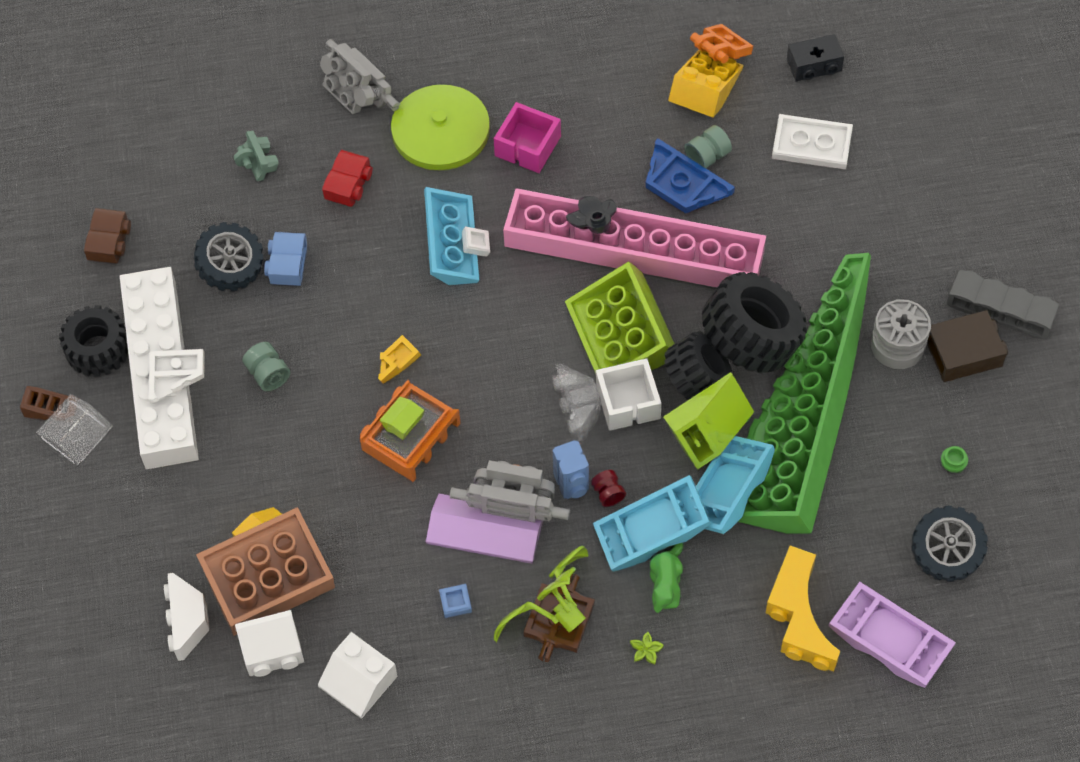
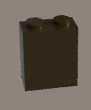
[927,310,1008,383]

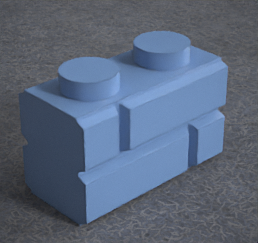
[553,440,589,499]

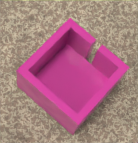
[494,102,561,173]

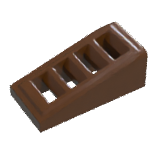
[20,386,82,425]

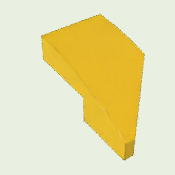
[378,335,421,383]

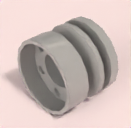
[871,299,931,369]

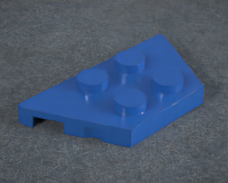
[645,138,735,214]

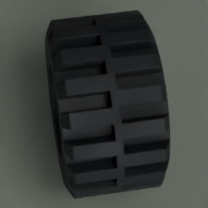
[59,305,129,377]
[665,331,732,400]

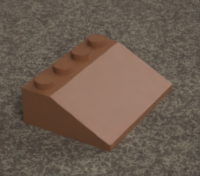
[196,507,335,636]

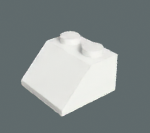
[235,610,304,677]
[318,632,398,719]

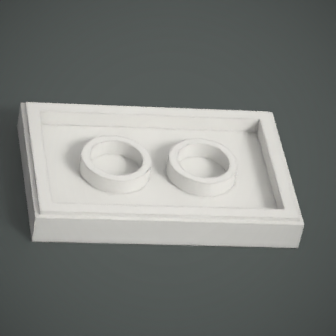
[772,114,853,170]

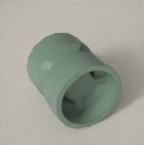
[684,125,732,169]
[242,342,291,391]

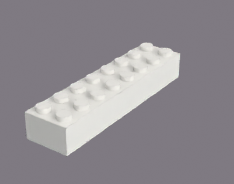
[120,267,199,469]

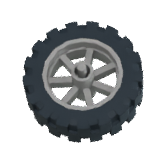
[193,222,263,291]
[911,505,988,582]

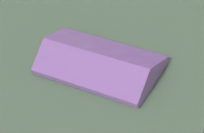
[426,494,543,564]

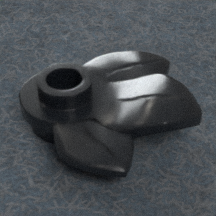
[566,196,617,234]

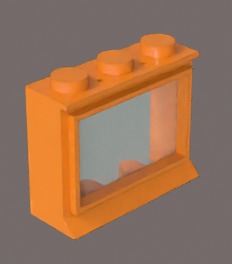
[360,380,461,482]

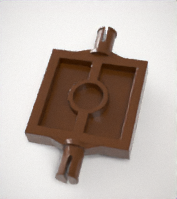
[524,573,595,662]

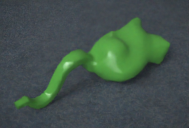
[650,543,683,613]

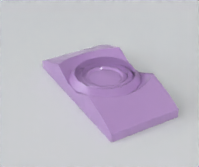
[829,582,956,688]

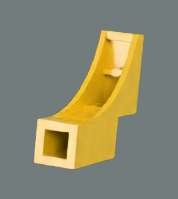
[766,546,840,672]

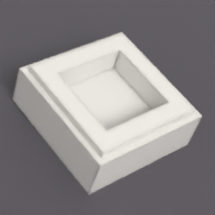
[462,227,490,257]

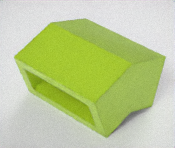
[379,396,424,440]

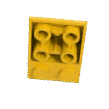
[668,50,744,117]

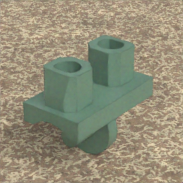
[234,131,278,181]

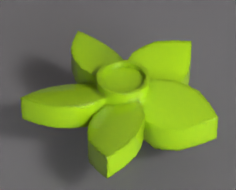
[630,632,664,664]

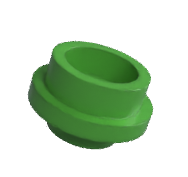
[941,446,968,473]

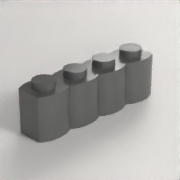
[947,270,1059,339]

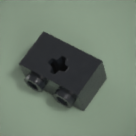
[787,34,844,82]

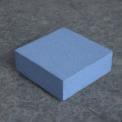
[439,584,472,618]

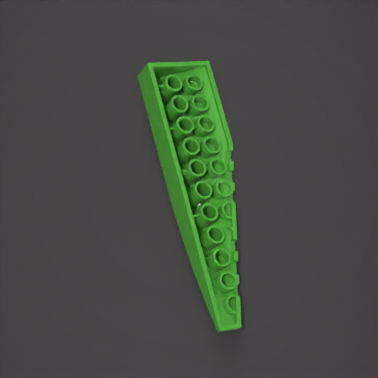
[738,253,871,534]

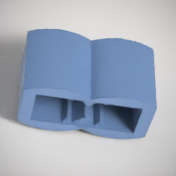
[264,232,307,286]

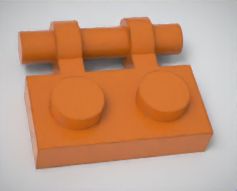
[690,24,753,64]

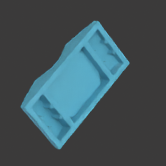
[696,436,775,534]
[593,475,711,572]

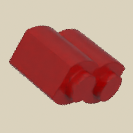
[322,150,373,207]

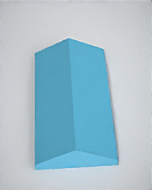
[424,187,479,285]

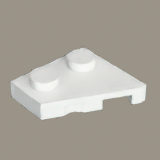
[149,349,205,403]

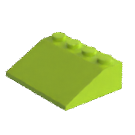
[565,261,674,374]

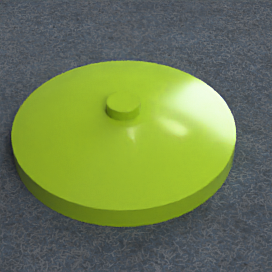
[391,85,490,170]

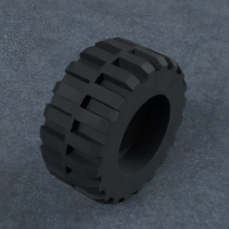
[702,272,807,373]

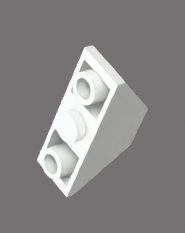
[164,573,209,661]

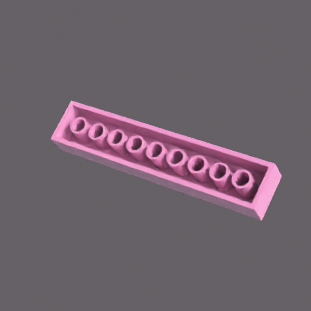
[503,188,766,288]

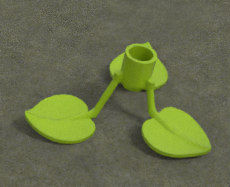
[494,546,588,643]

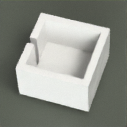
[596,359,662,431]

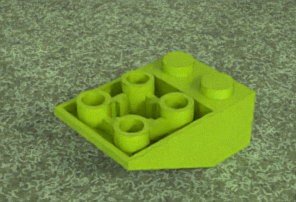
[663,372,754,470]

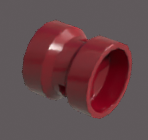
[591,469,626,507]

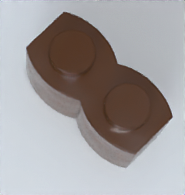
[84,208,131,264]

